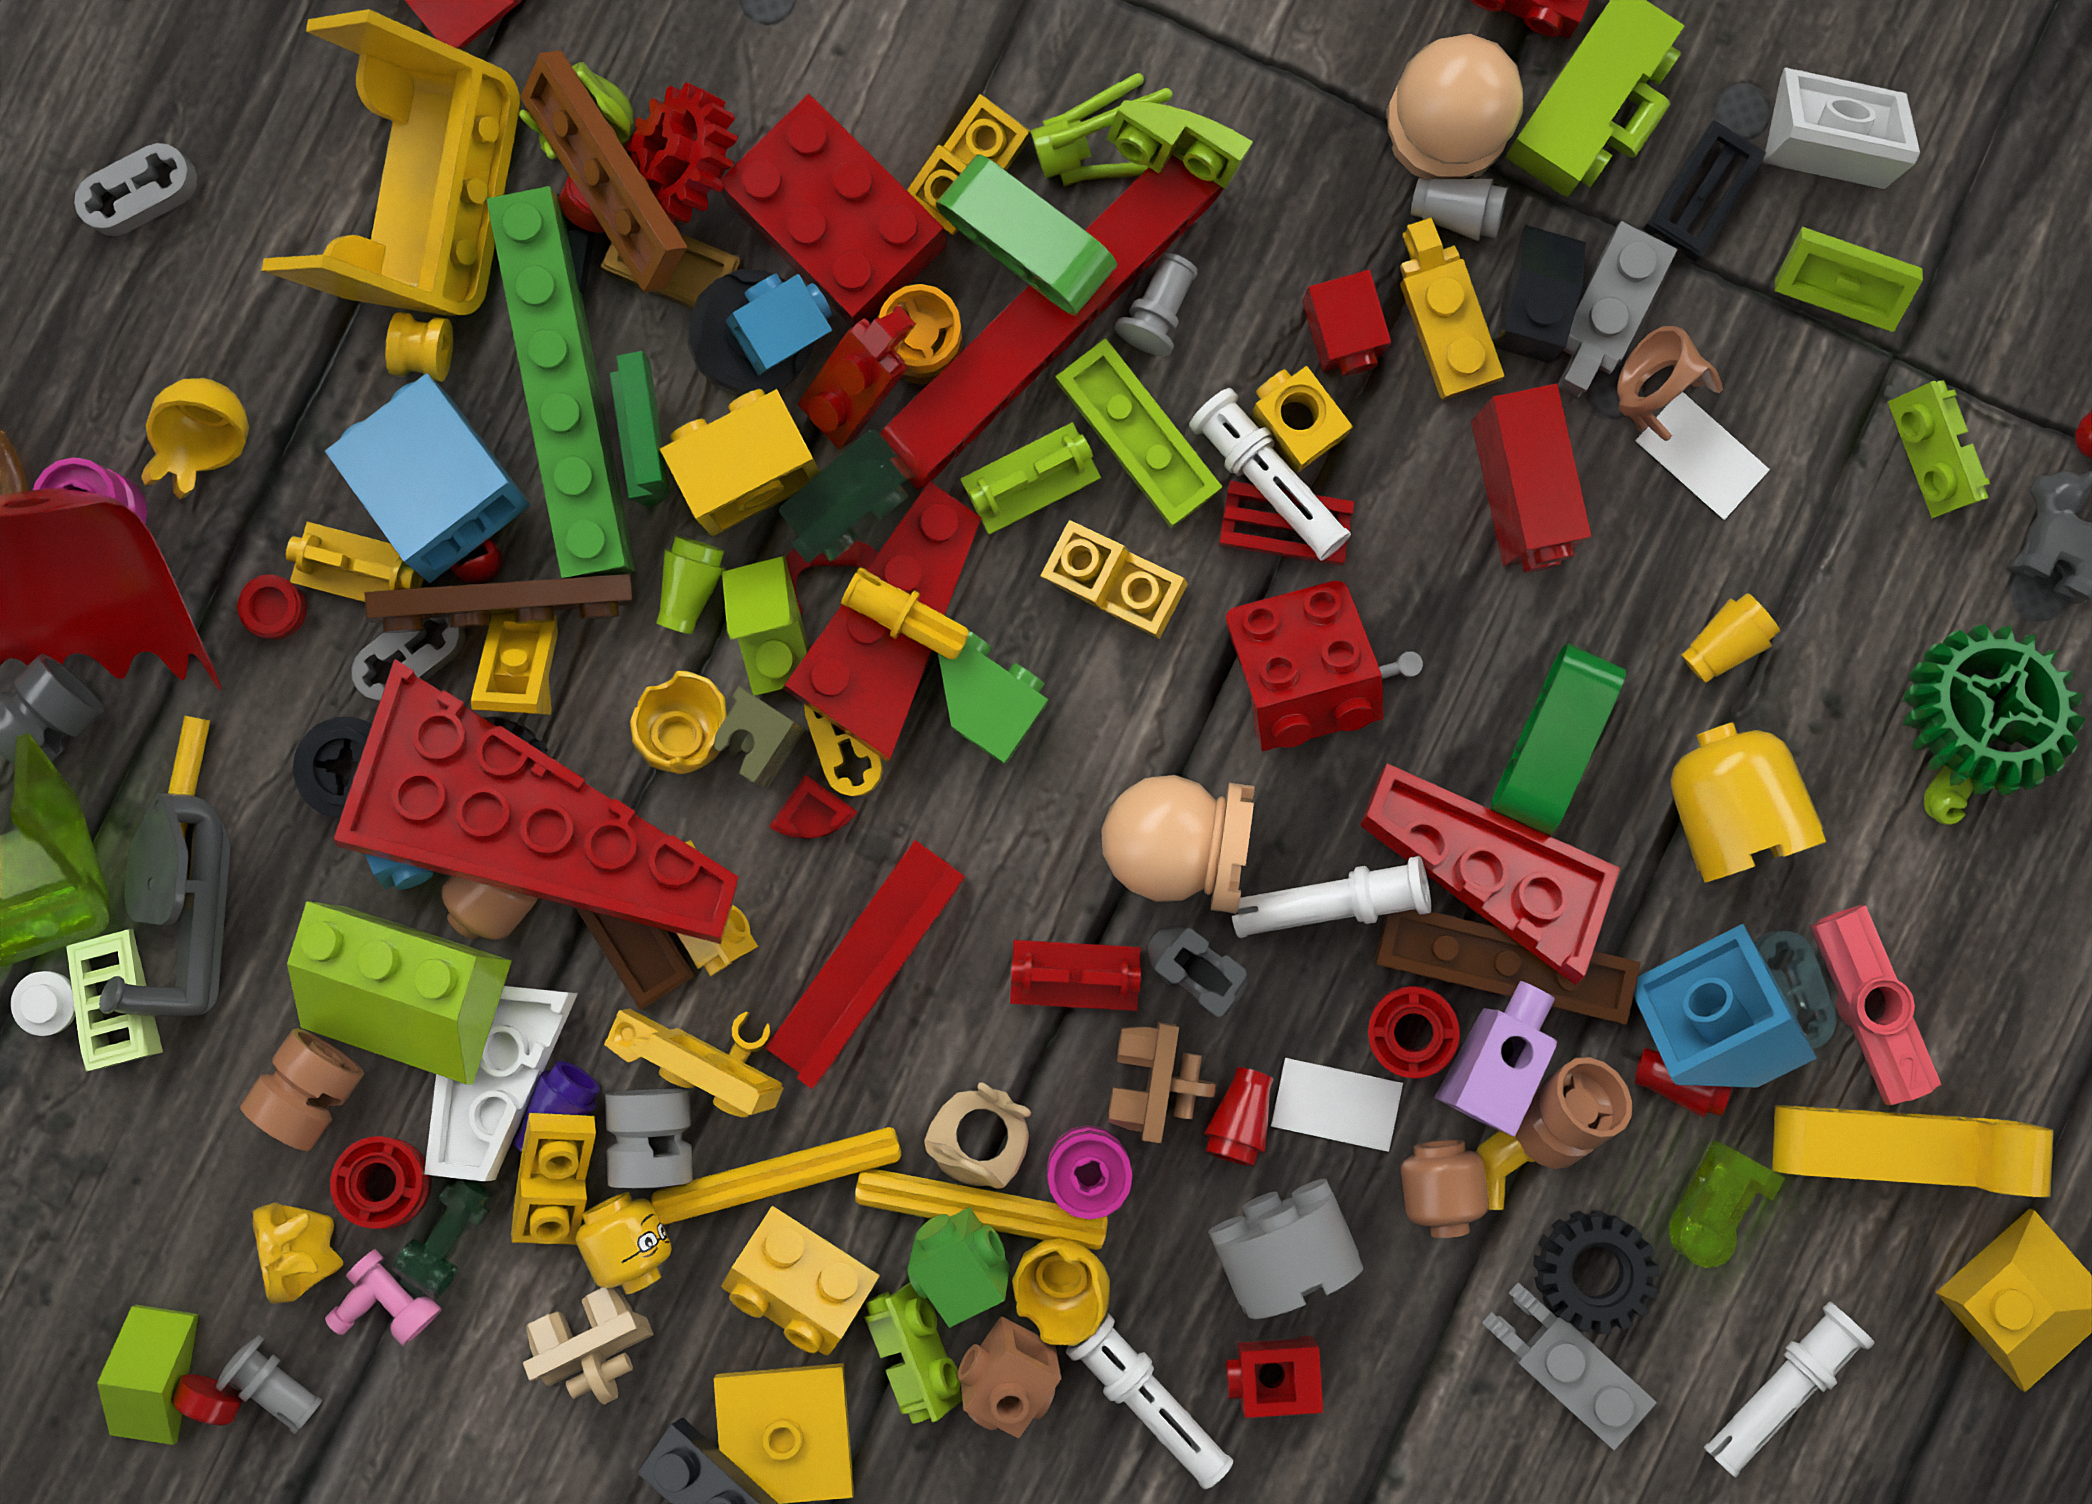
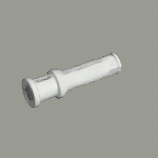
[1189,388,1351,561]
[1232,856,1431,938]
[1704,1301,1875,1478]
[1066,1312,1233,1489]

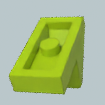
[722,555,810,696]

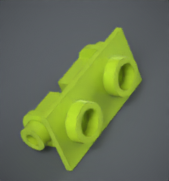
[1888,380,1991,518]
[960,422,1101,535]
[864,1282,962,1424]

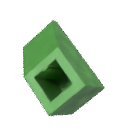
[938,630,1048,766]

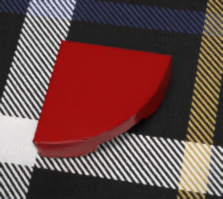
[769,775,859,839]

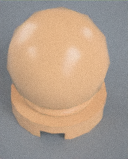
[1386,34,1523,180]
[1101,775,1255,914]

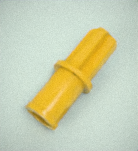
[841,567,969,659]

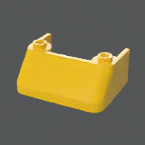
[261,9,520,316]

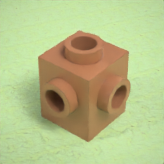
[958,1316,1061,1438]

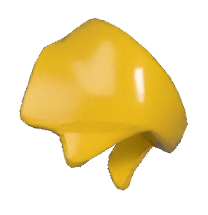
[252,1203,343,1304]

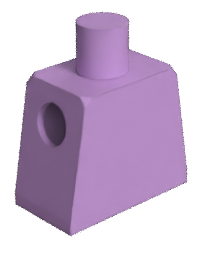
[1434,981,1557,1137]

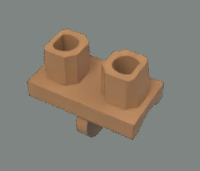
[1107,1021,1216,1143]

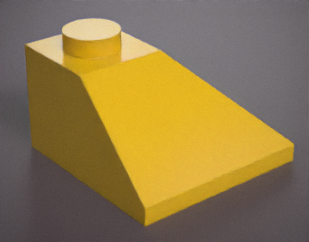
[1935,1208,2092,1392]

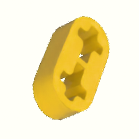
[804,704,883,797]

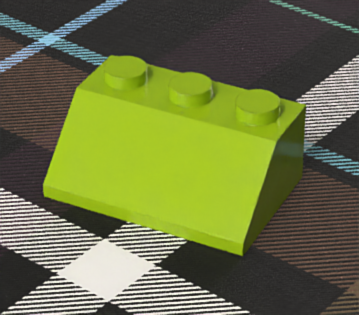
[287,901,512,1085]

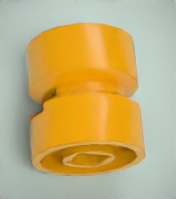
[879,284,964,385]

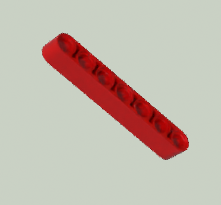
[873,155,1224,490]

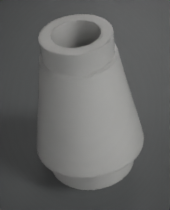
[1411,178,1508,242]

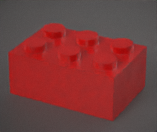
[720,93,947,327]

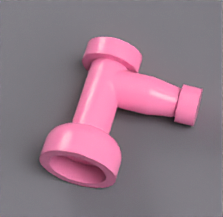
[325,1249,442,1346]

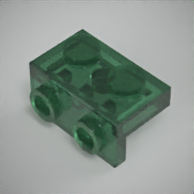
[779,429,916,563]

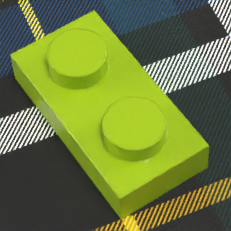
[1775,226,1923,332]

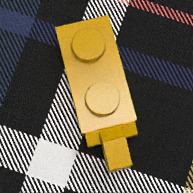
[1400,217,1505,401]
[604,1008,784,1118]

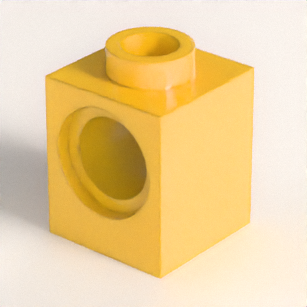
[1250,366,1353,474]

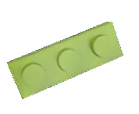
[1055,338,1222,529]

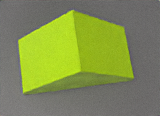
[97,1305,199,1445]

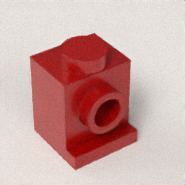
[1225,1335,1323,1418]

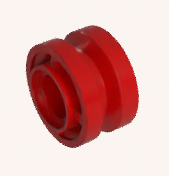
[1368,986,1460,1078]
[330,1136,432,1229]

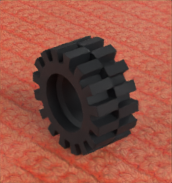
[1533,1210,1660,1334]

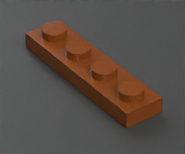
[520,50,687,293]

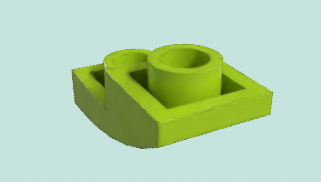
[1106,100,1253,189]

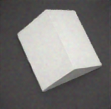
[1763,68,1920,189]

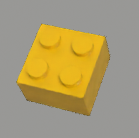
[660,389,824,537]

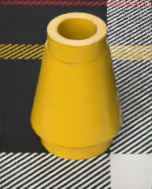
[1681,593,1780,684]

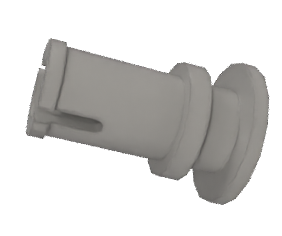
[1114,253,1198,357]
[215,1335,323,1434]

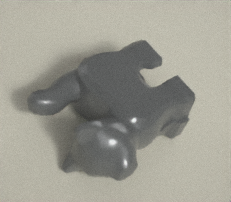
[2006,470,2092,604]
[1147,926,1249,1017]

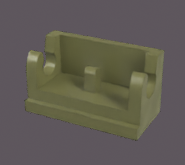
[715,686,806,788]

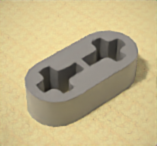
[74,143,198,236]
[351,618,466,701]

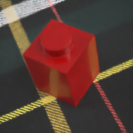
[1302,269,1391,376]

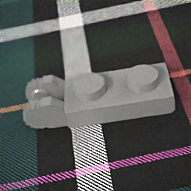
[1482,1282,1657,1451]

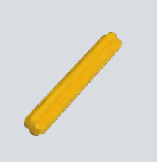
[651,1127,901,1225]
[855,1168,1108,1250]

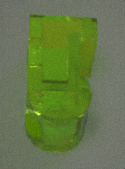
[1668,1140,1785,1268]

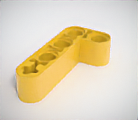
[1772,1105,2053,1197]

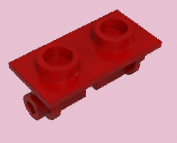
[1010,940,1141,1011]

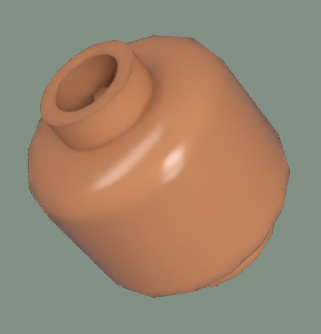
[441,876,538,940]
[1400,1139,1489,1238]

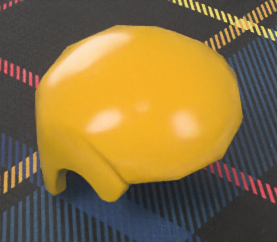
[630,671,727,774]
[1012,1238,1110,1346]

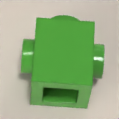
[907,1207,1010,1328]

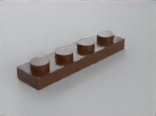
[365,574,632,633]
[1373,909,1641,1025]

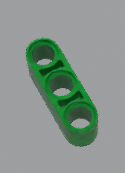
[1490,643,1626,836]

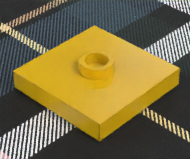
[714,1363,854,1504]

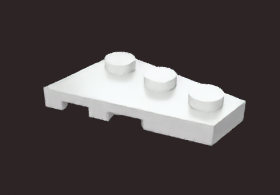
[424,986,578,1181]

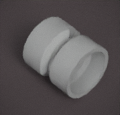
[605,1088,693,1188]

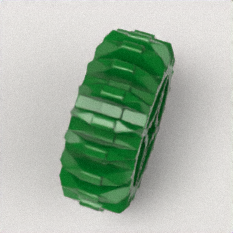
[1902,623,2086,796]

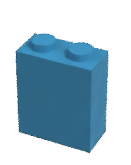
[325,373,531,583]

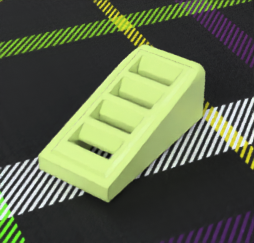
[66,929,163,1072]

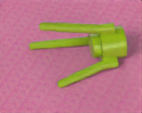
[1030,73,1173,187]

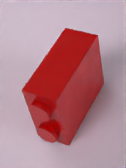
[1471,383,1591,573]

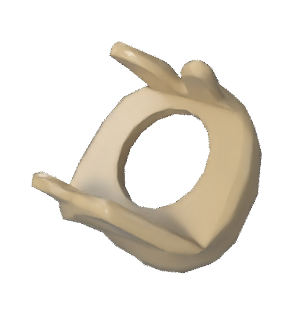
[924,1082,1031,1189]

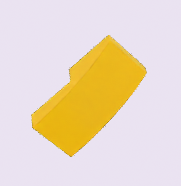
[907,94,1031,235]
[1040,520,1188,639]
[511,1113,596,1245]

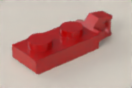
[797,305,916,450]

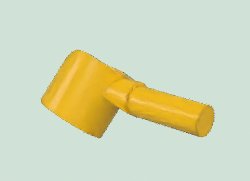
[728,1012,771,1063]

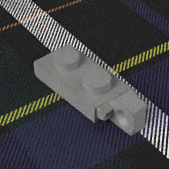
[1558,221,1678,398]

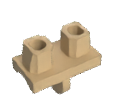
[523,1287,654,1405]

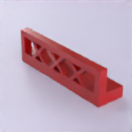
[765,840,967,1089]

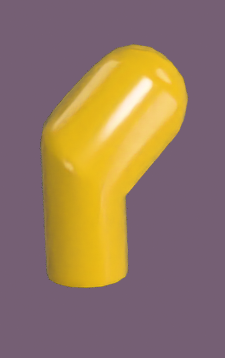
[1476,1131,1534,1210]

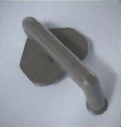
[99,792,231,1016]

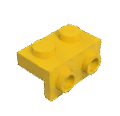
[721,1206,880,1356]

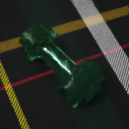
[392,1178,493,1300]

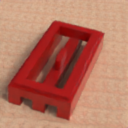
[1218,481,1355,566]

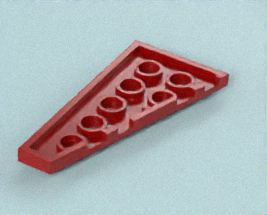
[333,659,739,944]

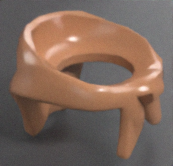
[1617,326,1723,441]

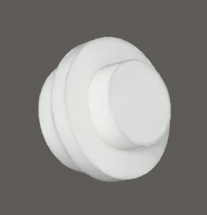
[11,971,76,1036]

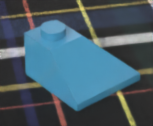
[1634,924,1817,1087]

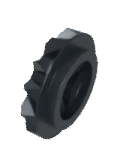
[293,716,372,818]

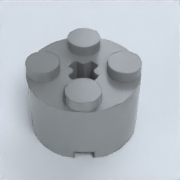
[1209,1179,1363,1319]

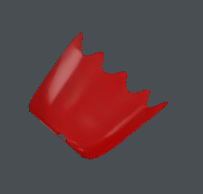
[0,488,222,691]

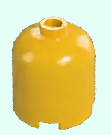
[1670,722,1827,883]

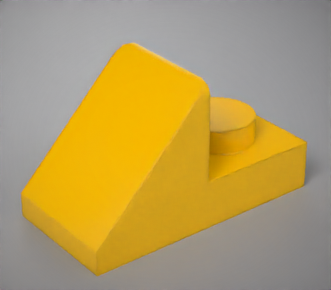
[471,613,558,715]

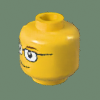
[575,1191,672,1295]

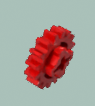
[624,83,737,224]

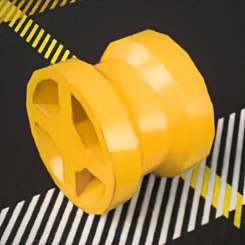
[385,312,453,382]

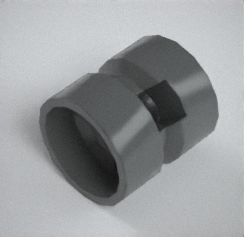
[0,654,104,776]

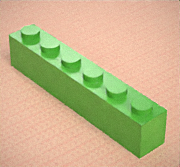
[486,186,637,579]

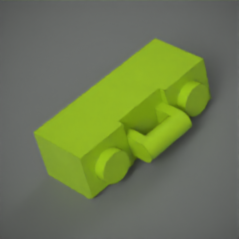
[1505,0,1685,197]

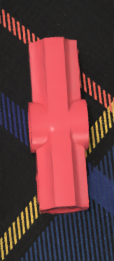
[1809,905,1942,1105]

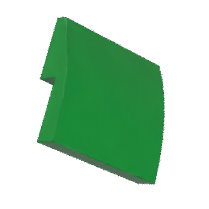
[610,351,670,507]

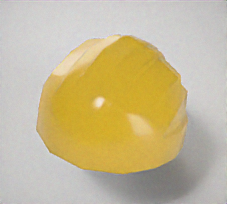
[141,378,249,499]

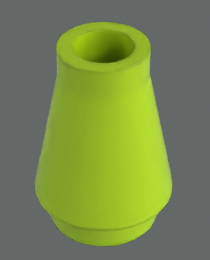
[656,536,726,634]

